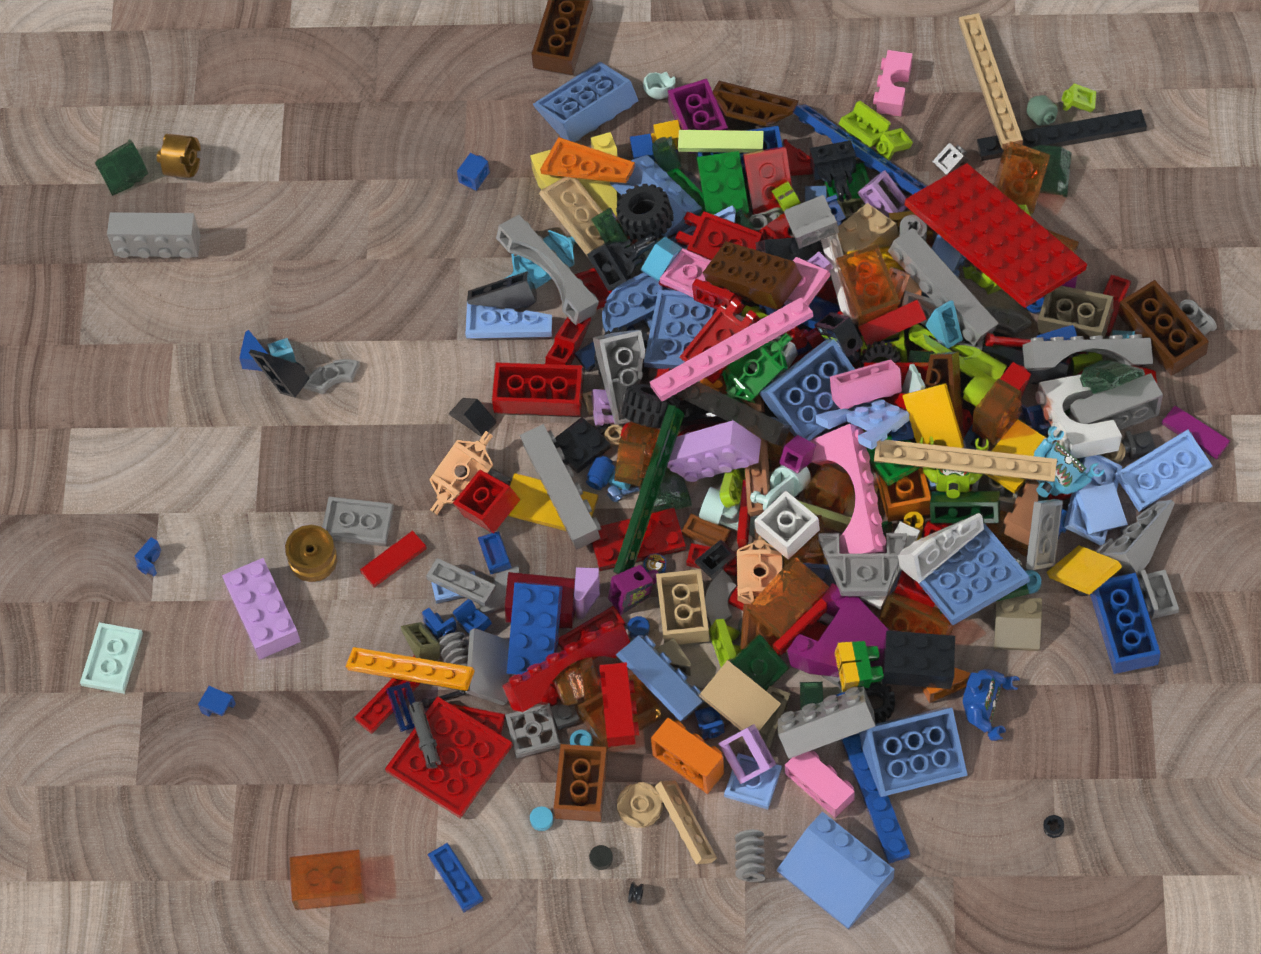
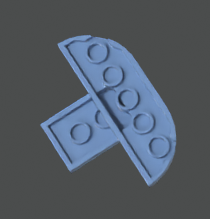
[602,272,675,332]

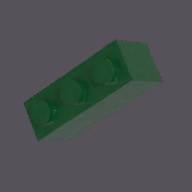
[930,491,1001,523]

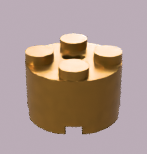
[157,134,201,178]

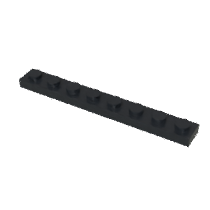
[977,109,1147,161]

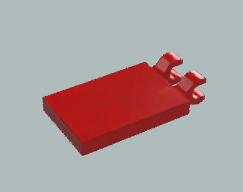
[675,211,763,259]
[679,298,761,384]

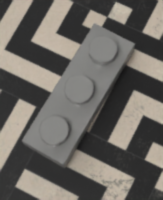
[426,558,496,607]

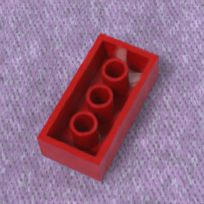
[492,362,584,416]

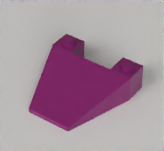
[787,583,889,677]

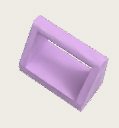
[857,170,907,218]
[574,567,600,619]
[718,724,776,784]

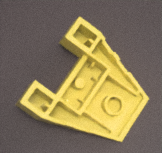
[530,132,618,221]

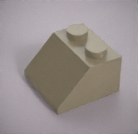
[994,597,1042,651]

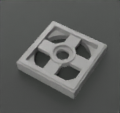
[505,703,560,758]

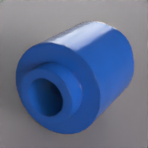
[586,456,615,490]

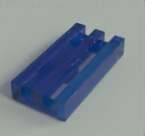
[386,682,416,733]

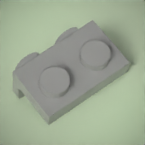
[1138,570,1179,619]

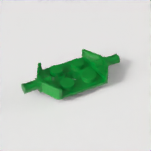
[718,332,793,408]

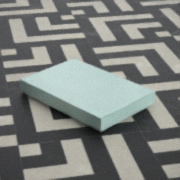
[80,622,143,694]

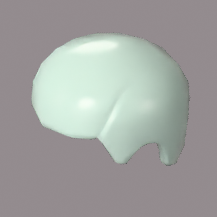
[643,72,676,100]

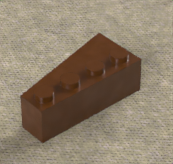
[914,352,964,443]

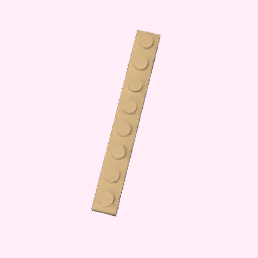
[959,13,1023,149]
[874,440,1057,482]

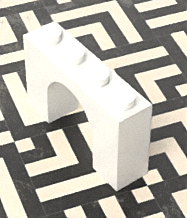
[1035,373,1122,459]

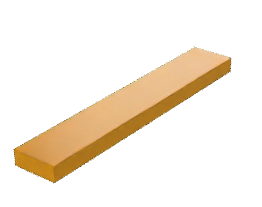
[345,647,475,691]

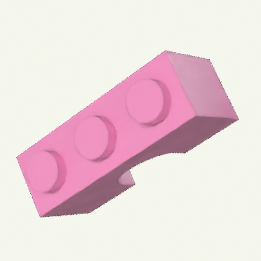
[873,50,912,117]

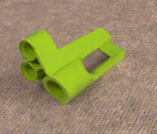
[908,324,1006,410]

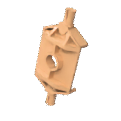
[429,431,494,515]
[737,529,783,606]

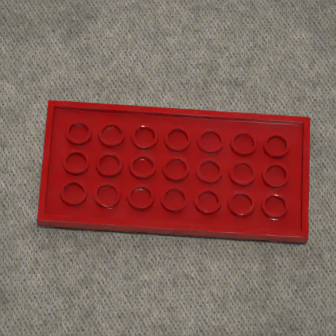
[904,163,1088,308]

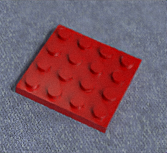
[385,696,513,819]

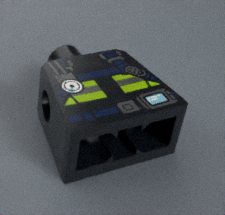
[815,312,863,364]

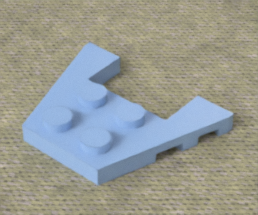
[815,399,910,449]

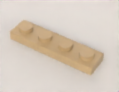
[655,781,717,864]

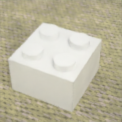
[754,491,820,560]

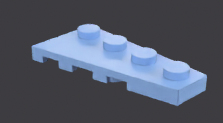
[465,302,553,338]

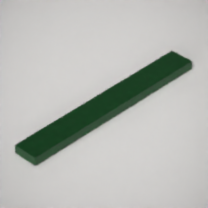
[613,405,684,574]

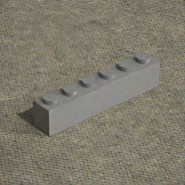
[888,228,999,346]
[520,424,601,550]

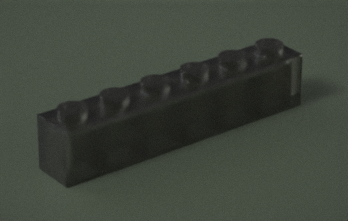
[669,368,792,446]

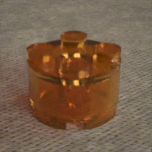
[804,464,855,514]
[552,657,602,705]

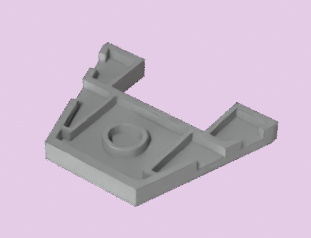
[819,533,907,596]

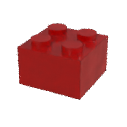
[453,469,520,534]

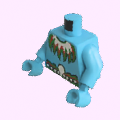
[1034,426,1104,497]

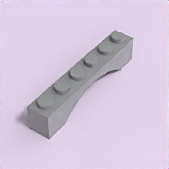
[496,215,599,325]
[1023,334,1153,371]

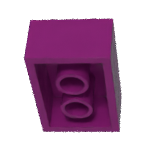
[668,79,728,154]

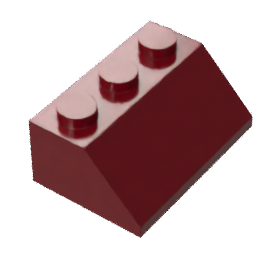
[505,572,576,629]

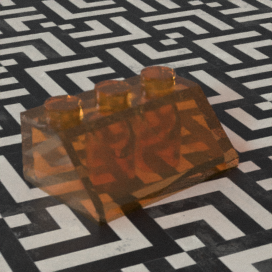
[993,141,1050,214]
[836,244,900,325]
[879,590,954,635]

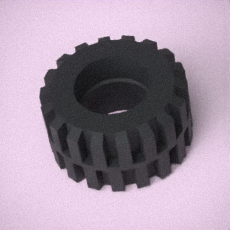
[616,184,674,241]
[621,384,681,429]

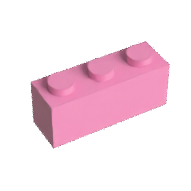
[830,359,902,409]
[785,750,855,818]

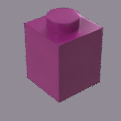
[780,435,816,474]

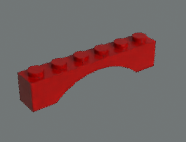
[502,621,630,712]

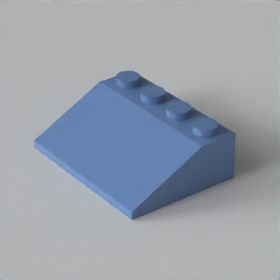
[533,62,638,142]
[759,339,855,441]
[859,708,967,797]
[777,811,894,929]

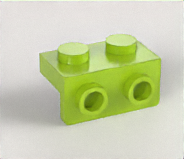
[839,101,891,147]

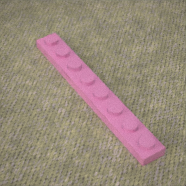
[650,298,813,401]

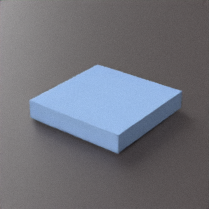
[1075,482,1128,535]
[724,753,782,810]

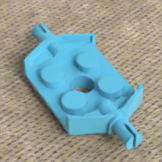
[506,230,577,289]

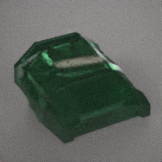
[95,139,148,196]
[1025,145,1072,197]
[1080,360,1145,394]
[637,468,692,513]

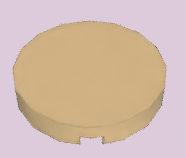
[617,782,663,828]

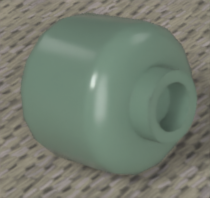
[1026,95,1058,126]

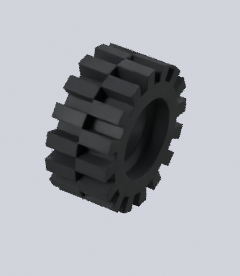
[861,341,901,368]
[860,682,895,724]

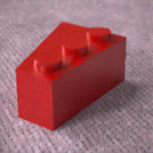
[599,662,639,747]

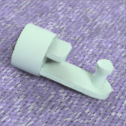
[750,465,811,511]
[699,487,760,537]

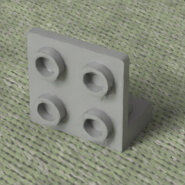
[784,195,839,249]

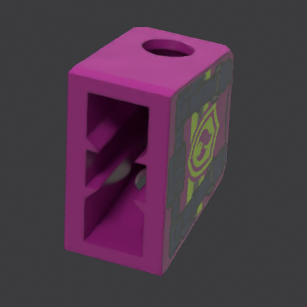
[608,565,659,615]

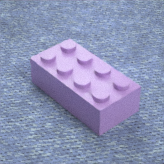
[667,420,761,482]
[222,558,301,660]

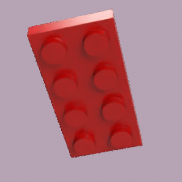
[592,508,686,571]

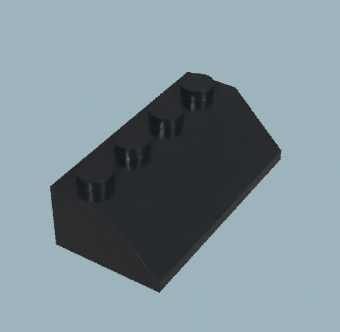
[982,331,1075,384]

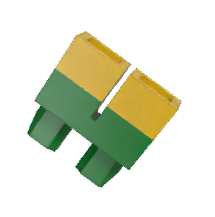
[835,641,884,692]

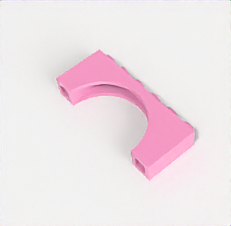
[810,424,887,554]

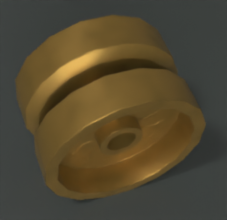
[285,525,338,582]

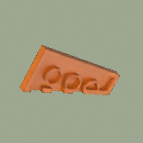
[540,137,635,183]

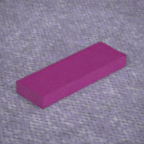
[1162,406,1230,459]

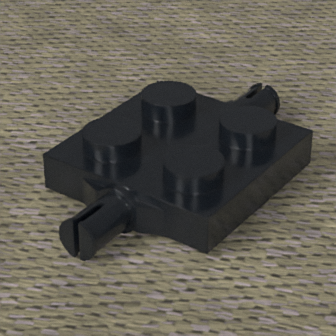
[553,417,611,474]

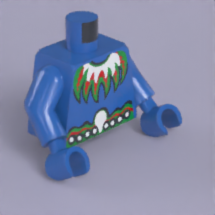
[963,669,1020,741]

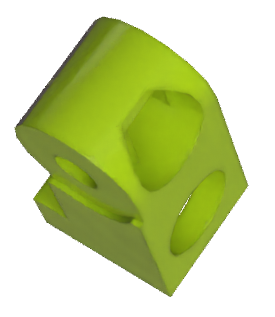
[772,181,801,211]

